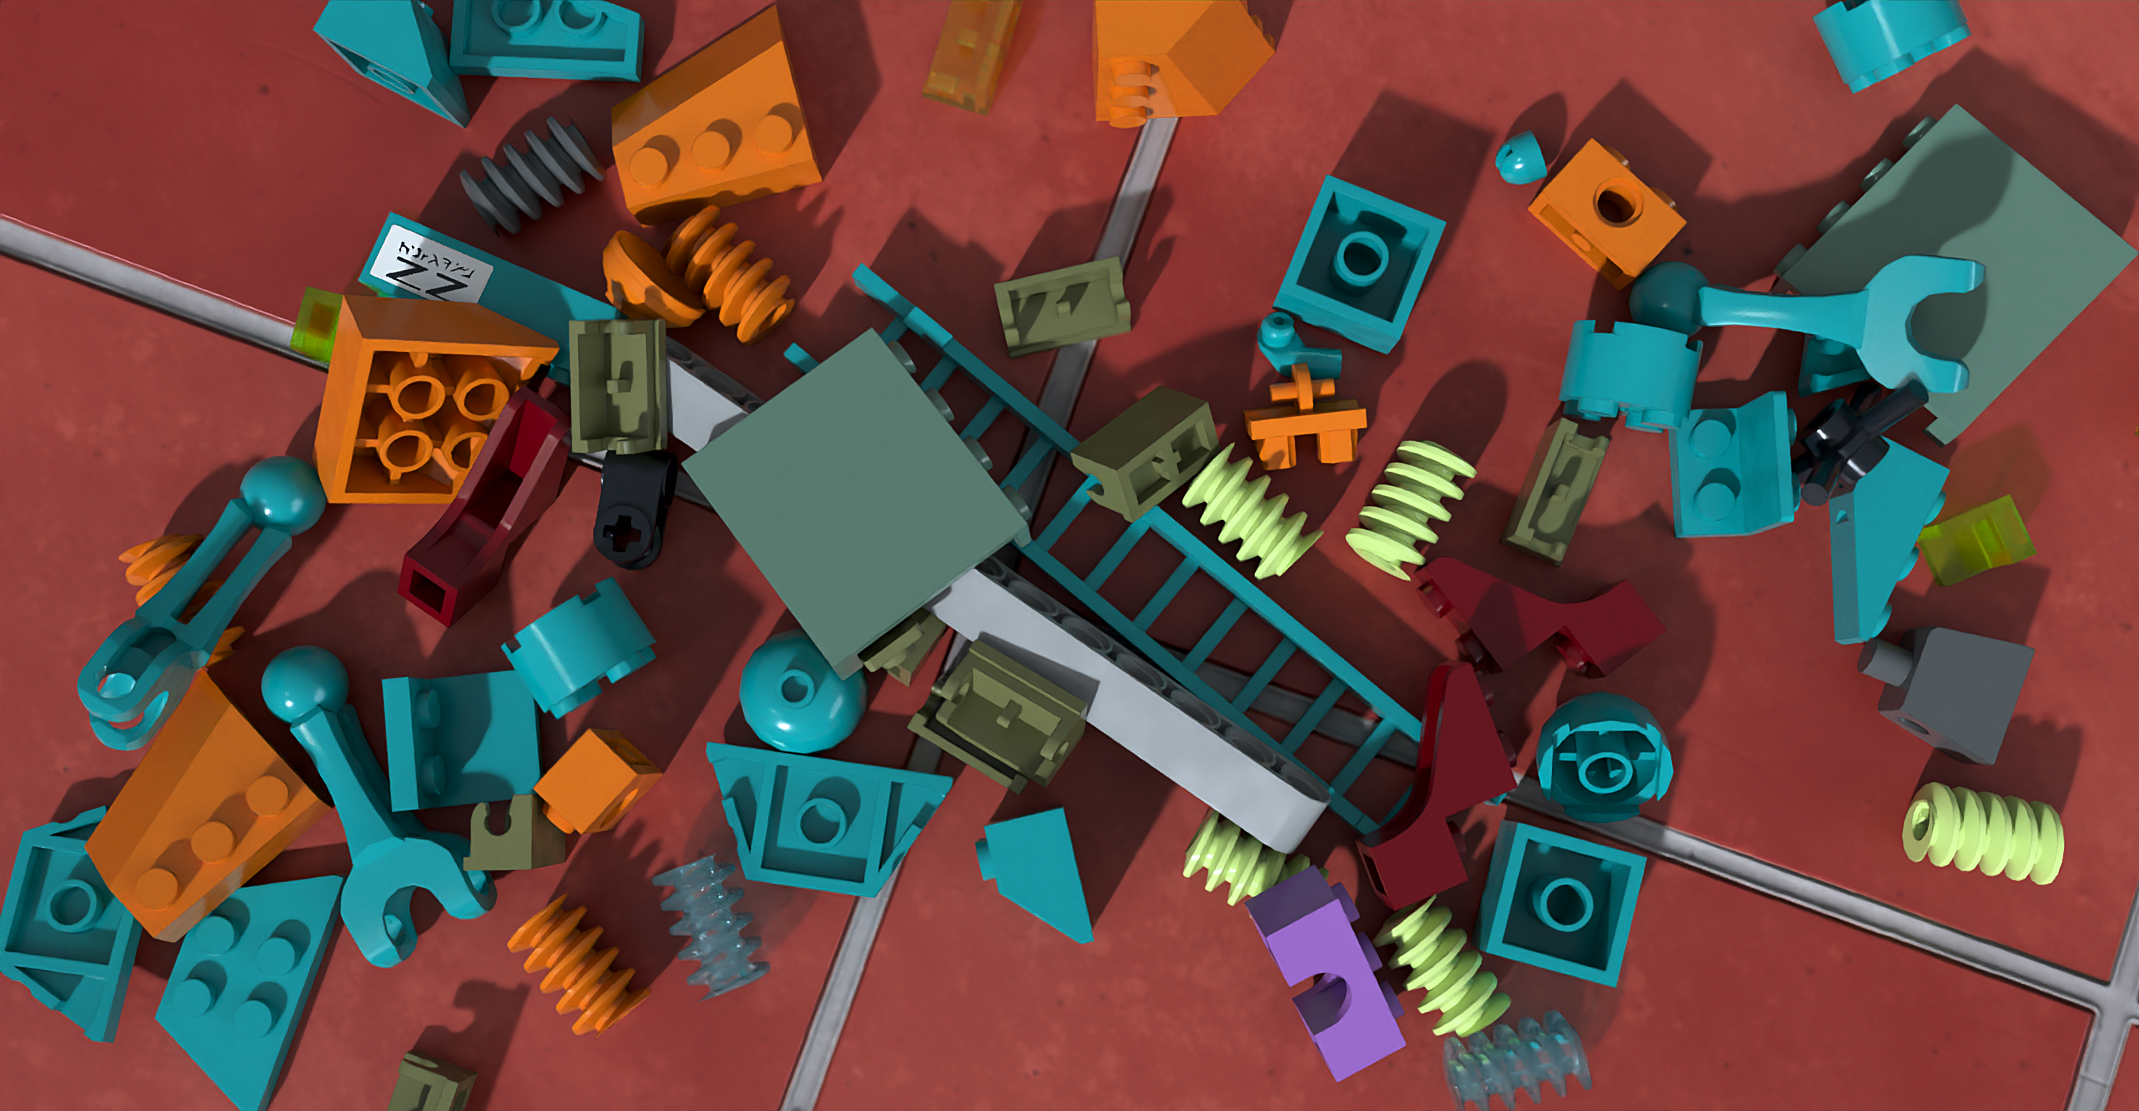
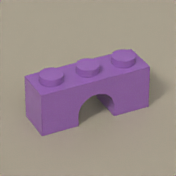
[1244,864,1407,1083]

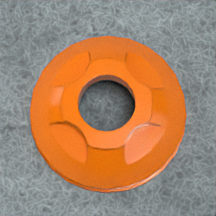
[603,230,707,328]

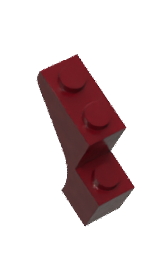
[397,385,572,628]
[1413,556,1667,679]
[1354,659,1518,911]

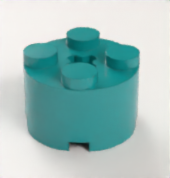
[1812,0,1972,94]
[1558,320,1704,433]
[501,576,657,720]

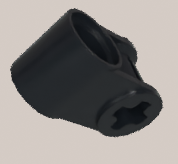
[593,450,678,571]

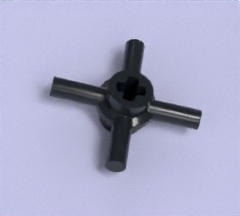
[1791,381,1929,506]

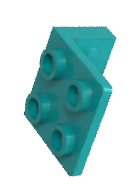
[1668,391,1801,538]
[382,670,543,812]

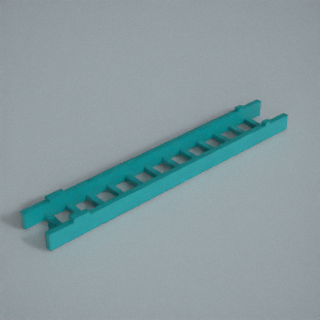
[783,263,1507,836]

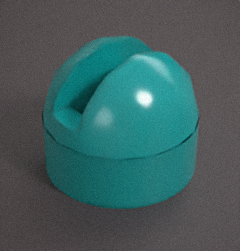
[1495,130,1547,185]

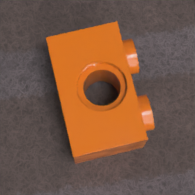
[1527,138,1687,292]
[532,728,664,835]

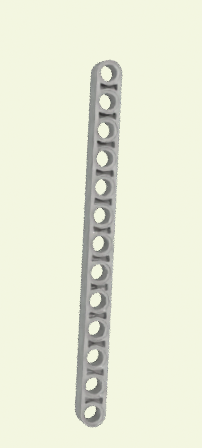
[666,336,1331,854]

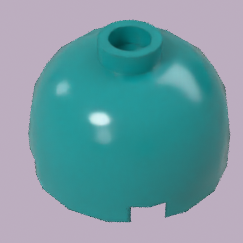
[739,628,869,755]
[1536,691,1674,824]

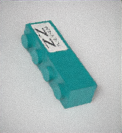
[358,211,629,389]

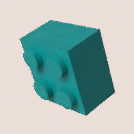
[1272,174,1447,355]
[1470,820,1647,988]

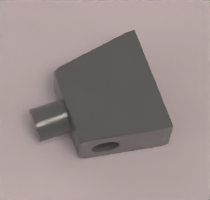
[1857,626,2036,765]

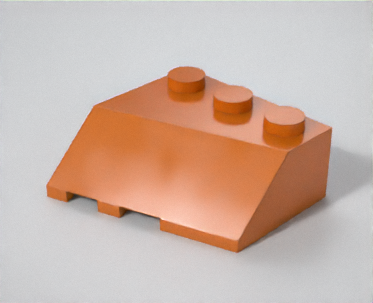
[1092,0,1276,128]
[611,4,823,228]
[312,295,560,504]
[84,669,333,943]

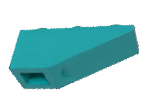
[1829,435,1950,645]

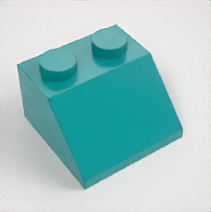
[313,0,471,128]
[975,804,1094,944]

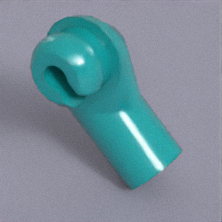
[1257,312,1342,380]

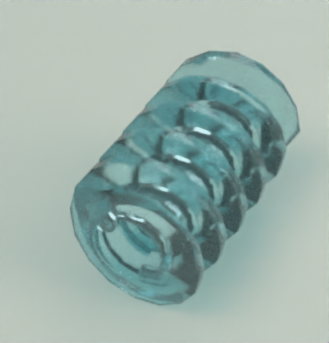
[651,853,772,1002]
[1442,1010,1592,1111]

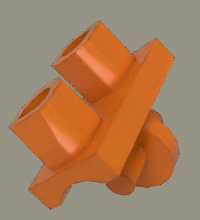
[1243,363,1367,470]

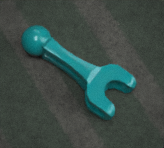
[1629,254,1986,393]
[77,455,327,751]
[261,645,498,968]

